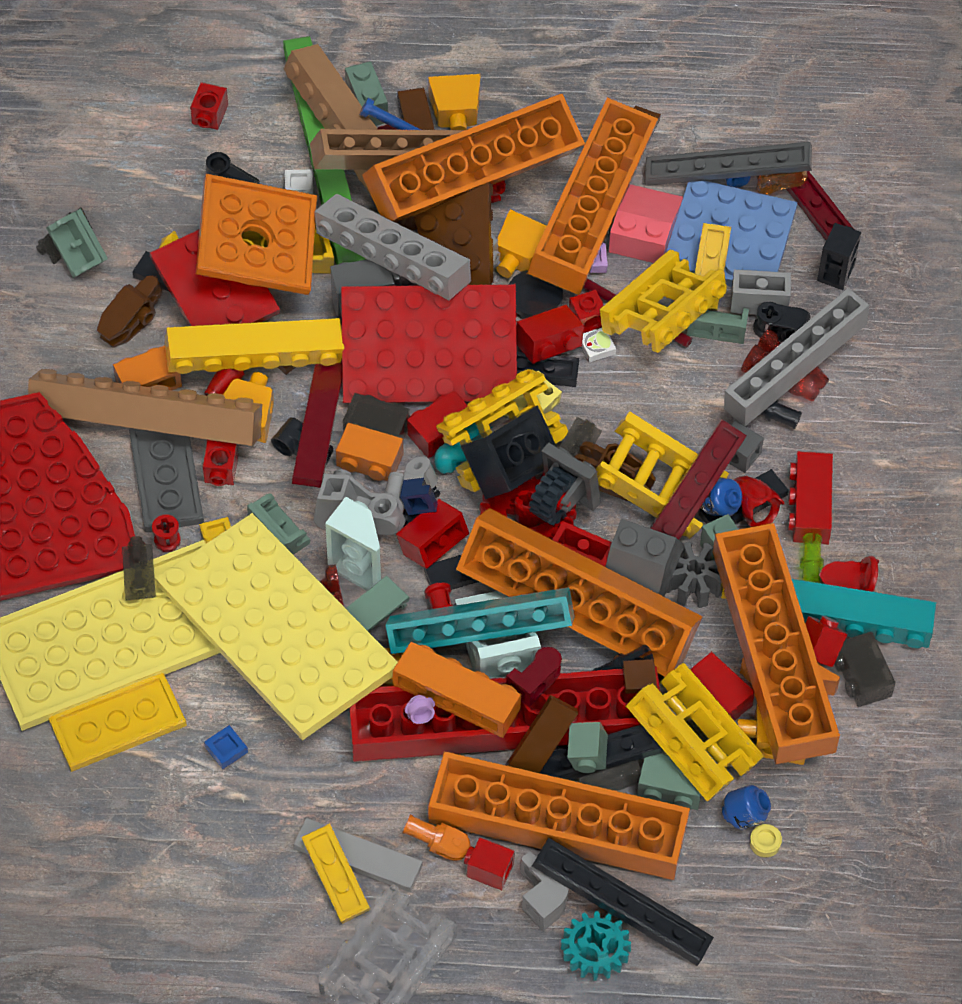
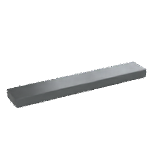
[645,142,812,186]

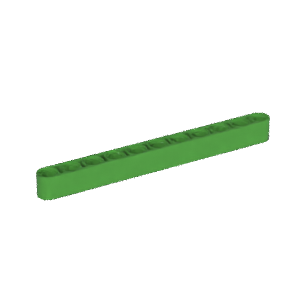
[283,36,366,265]

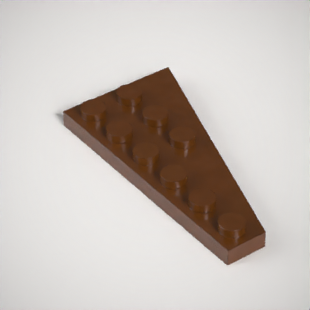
[413,182,494,285]

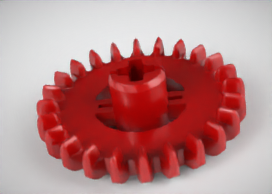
[479,472,577,540]

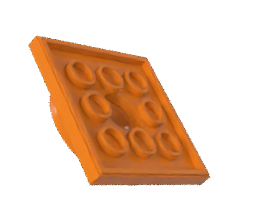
[196,174,317,295]

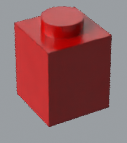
[805,616,848,667]
[464,837,515,891]

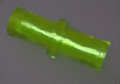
[800,533,824,583]

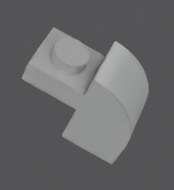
[520,851,569,931]

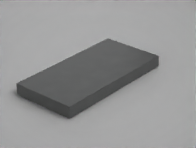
[129,428,204,533]

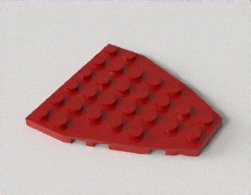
[0,392,142,601]

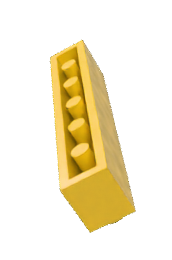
[164,318,344,374]

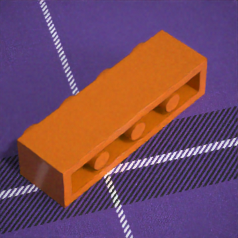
[393,642,521,738]

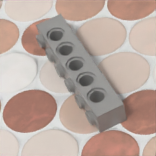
[314,194,471,300]

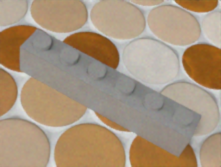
[724,288,869,426]

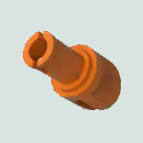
[402,814,471,861]

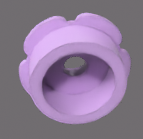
[405,695,435,724]

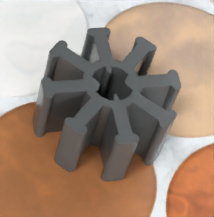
[667,541,723,608]

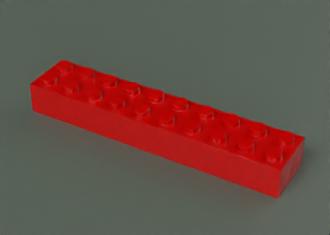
[349,666,660,762]

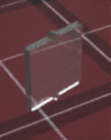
[559,954,625,1004]

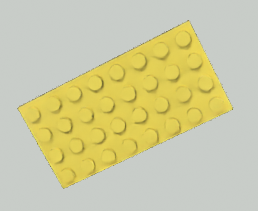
[155,513,398,741]
[0,540,220,731]

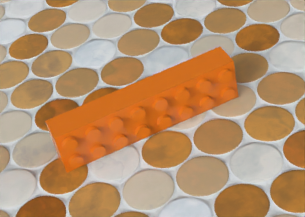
[362,93,585,223]
[527,97,658,295]
[456,508,703,677]
[713,523,840,765]
[428,751,690,880]

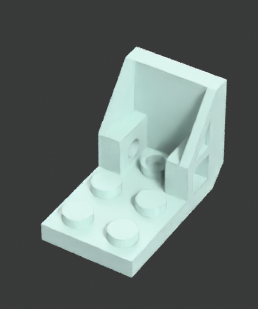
[455,591,541,679]

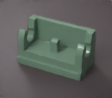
[46,209,108,278]
[687,308,749,344]
[247,493,310,555]
[346,575,409,632]

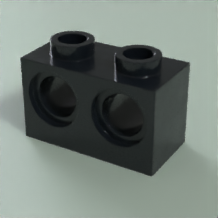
[817,223,862,290]

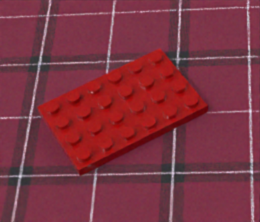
[341,284,517,403]

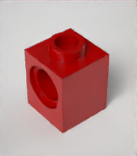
[190,82,228,130]
[569,290,604,333]
[203,439,239,486]

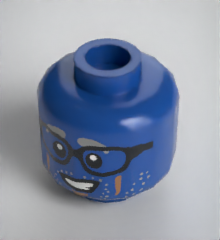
[701,477,742,517]
[722,785,771,830]

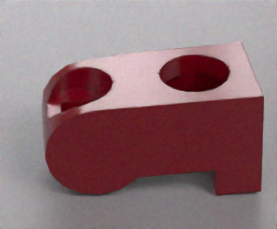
[506,647,562,707]

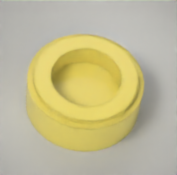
[750,824,782,857]

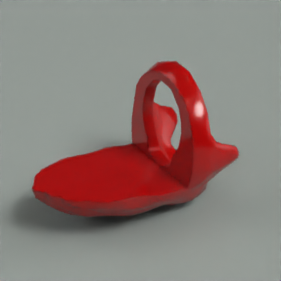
[734,476,785,527]
[819,556,879,592]

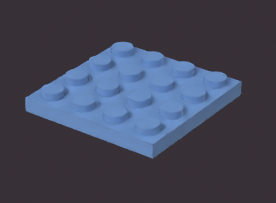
[666,180,798,287]

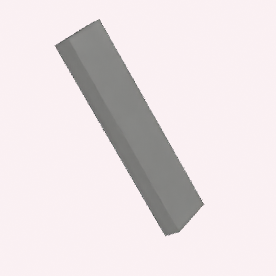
[294,818,423,893]

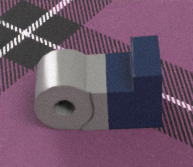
[400,457,438,515]

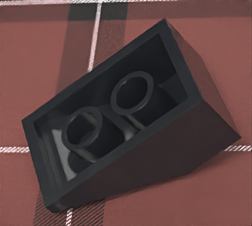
[461,405,557,500]

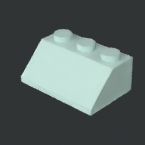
[325,497,381,591]

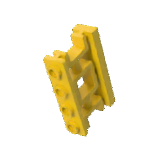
[600,249,727,353]
[436,369,570,492]
[626,663,764,802]

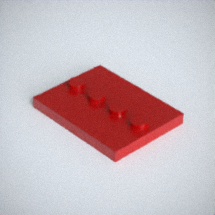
[150,229,280,326]

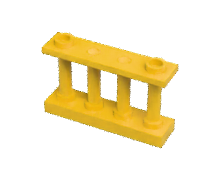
[596,411,729,539]

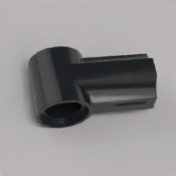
[206,152,259,184]
[271,417,333,465]

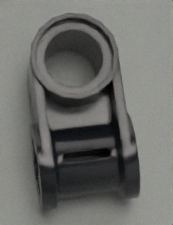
[753,302,811,342]

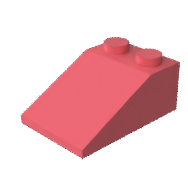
[609,184,683,263]

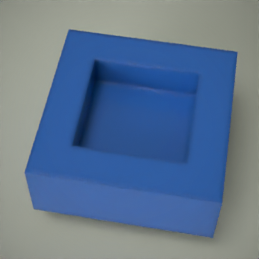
[204,725,248,769]

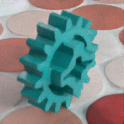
[561,911,631,981]

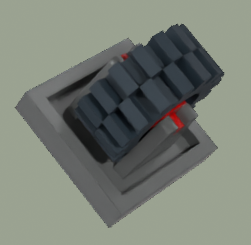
[529,443,601,525]

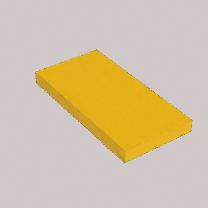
[49,673,187,772]

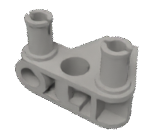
[314,469,405,535]

